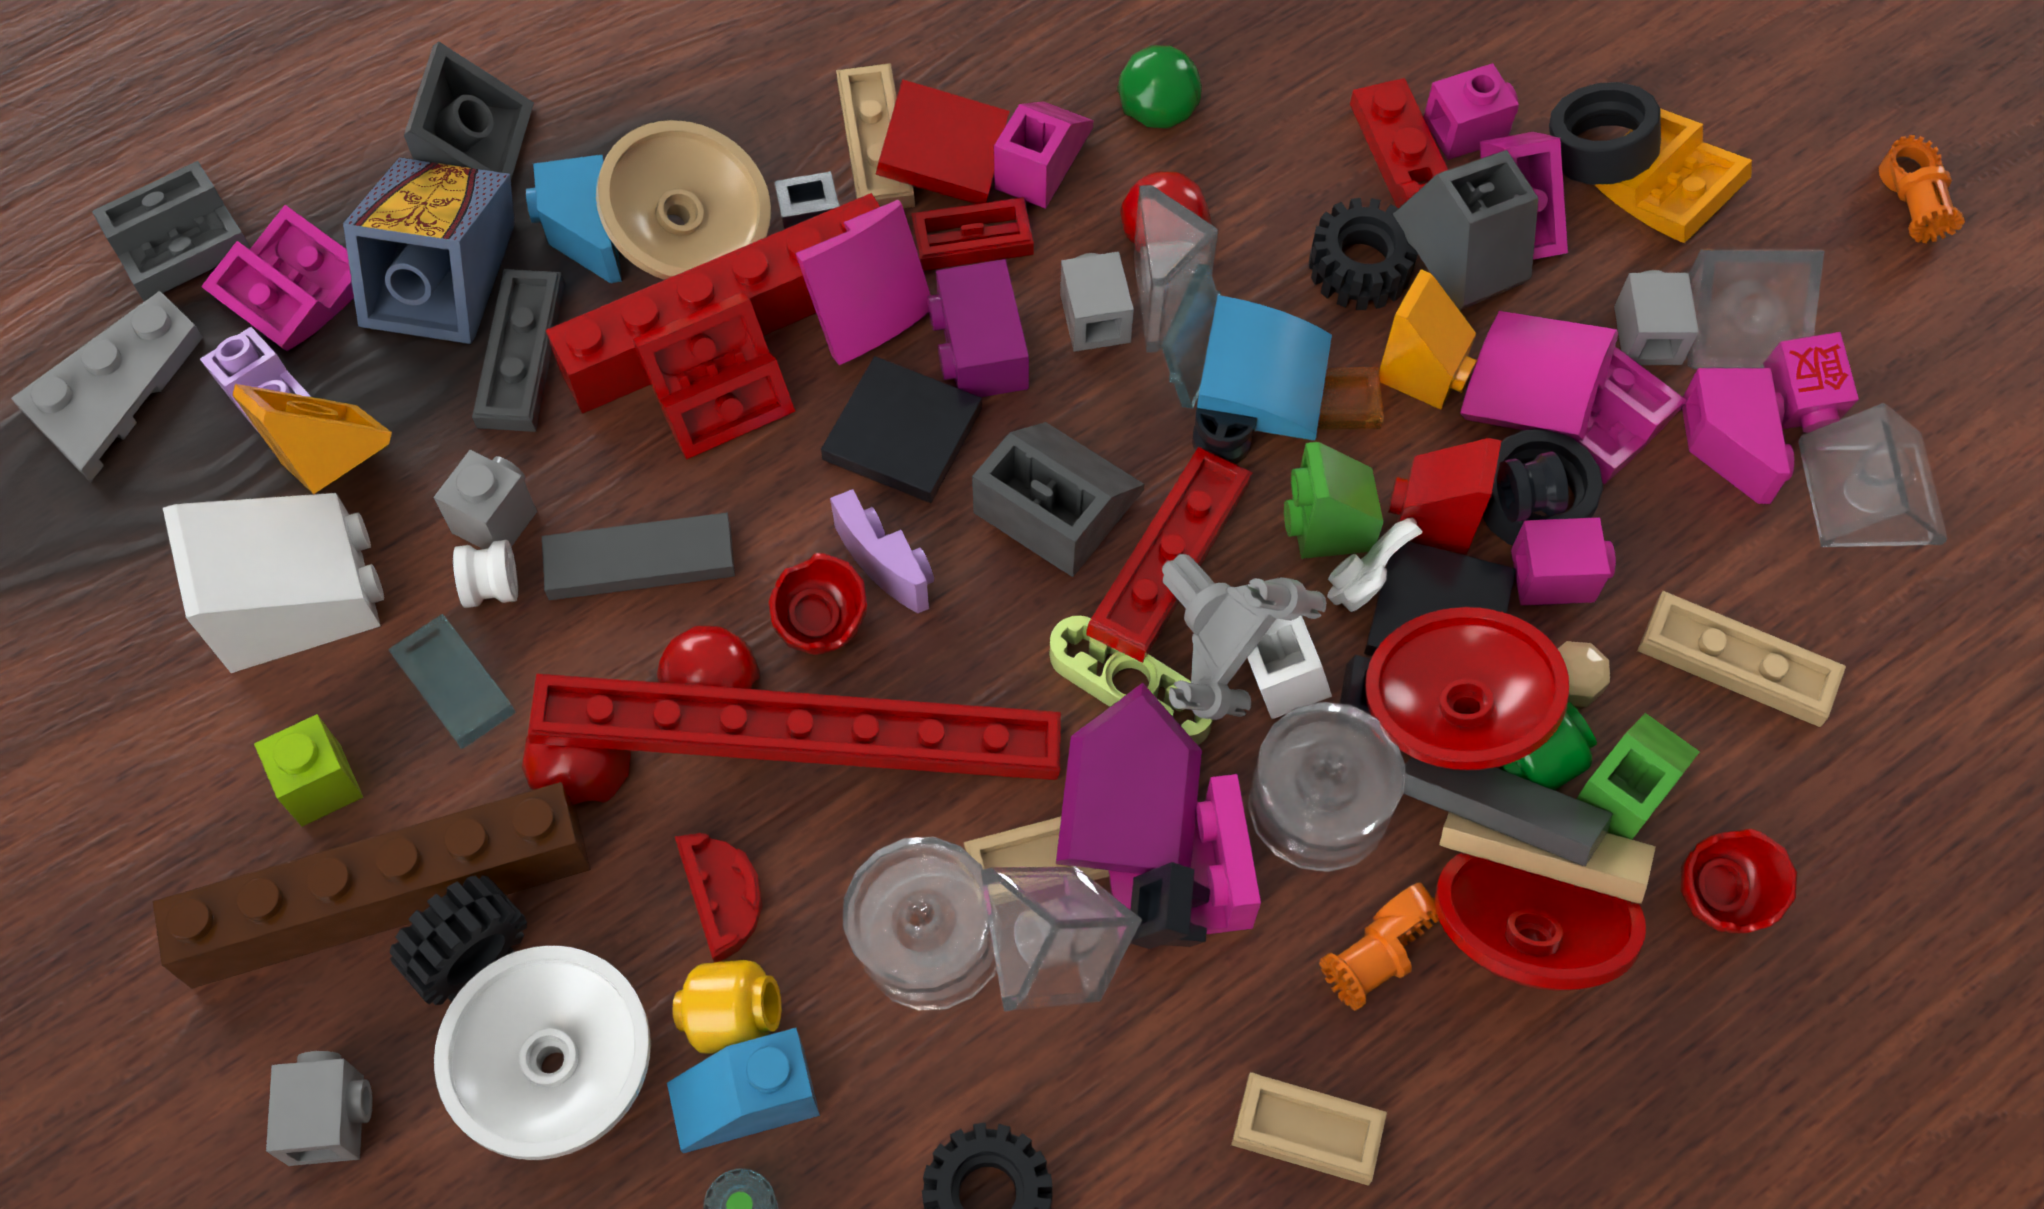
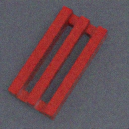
[911,197,1034,271]

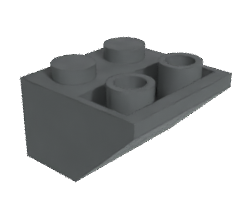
[1393,150,1539,311]
[972,422,1145,577]

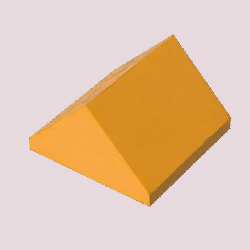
[232,384,392,494]

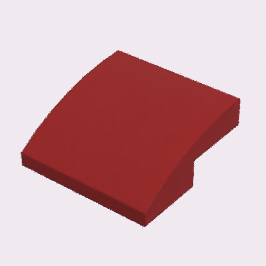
[632,292,795,460]

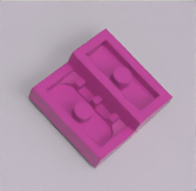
[795,200,931,365]
[201,205,354,351]
[1460,311,1618,441]
[1575,346,1687,485]

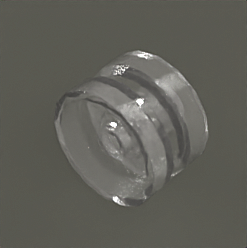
[1248,702,1406,872]
[843,837,1005,1010]

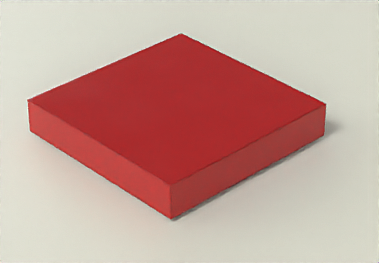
[875,79,1010,204]

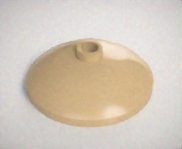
[596,120,771,280]

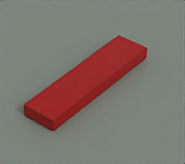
[1086,447,1253,663]

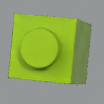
[254,714,363,827]

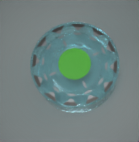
[703,1169,778,1209]

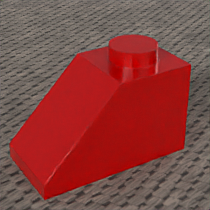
[1388,438,1501,555]

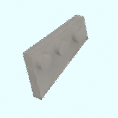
[11,291,203,482]

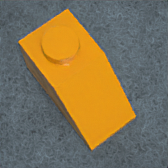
[1376,269,1478,410]

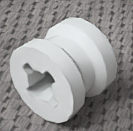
[453,540,518,608]

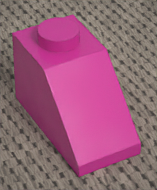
[1479,132,1568,259]

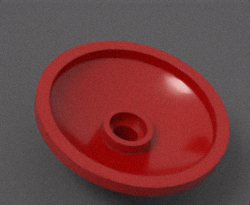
[1366,607,1569,770]
[1435,852,1646,991]

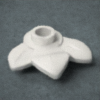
[1327,517,1422,612]

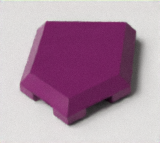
[1056,683,1202,874]

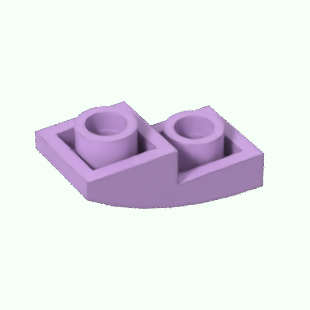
[200,327,311,438]
[830,489,934,613]

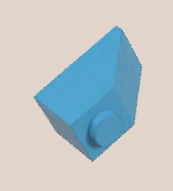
[526,155,622,283]
[667,1028,820,1153]

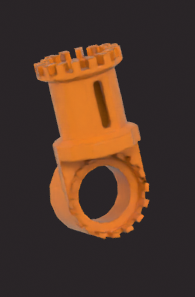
[1879,135,1965,243]
[1319,882,1439,1011]

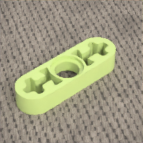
[1050,616,1213,745]

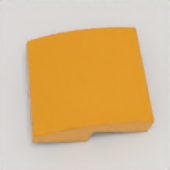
[1595,108,1752,243]

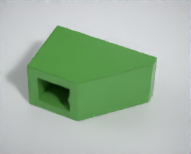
[1284,442,1383,559]
[1576,713,1700,839]

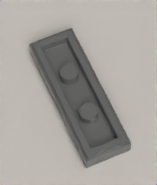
[472,269,565,432]
[542,512,735,600]
[1396,757,1613,866]

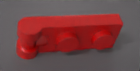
[1350,78,1448,208]

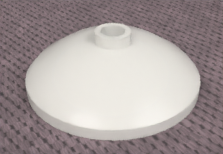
[434,946,651,1160]

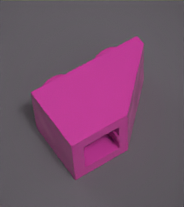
[994,101,1094,209]
[1682,368,1794,504]

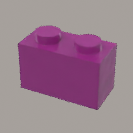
[927,259,1029,397]

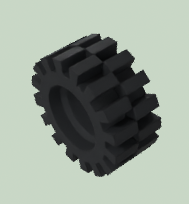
[1309,198,1418,310]
[389,875,527,1005]
[922,1123,1053,1209]

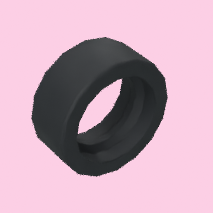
[1549,82,1661,185]
[1482,430,1603,546]

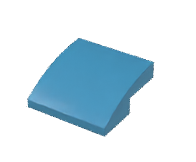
[1197,295,1332,441]

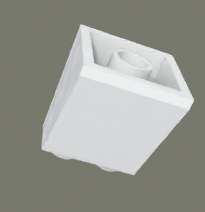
[163,493,384,673]

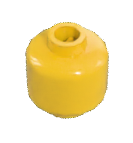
[672,960,782,1054]

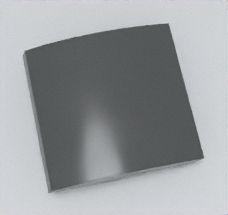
[92,161,250,302]

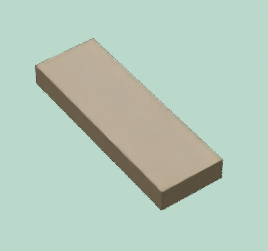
[836,63,915,208]
[1637,591,1846,727]
[1439,812,1656,904]

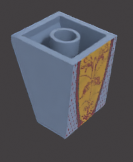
[343,158,515,344]

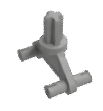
[1162,554,1327,720]

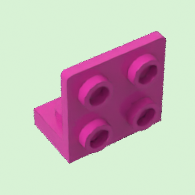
[1108,774,1261,944]

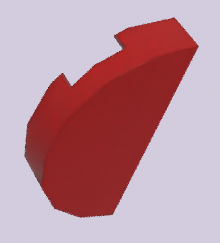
[675,833,763,963]

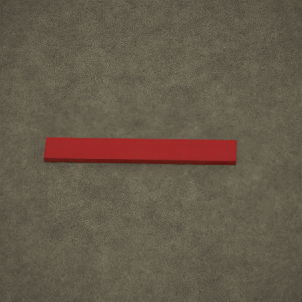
[528,673,1061,780]

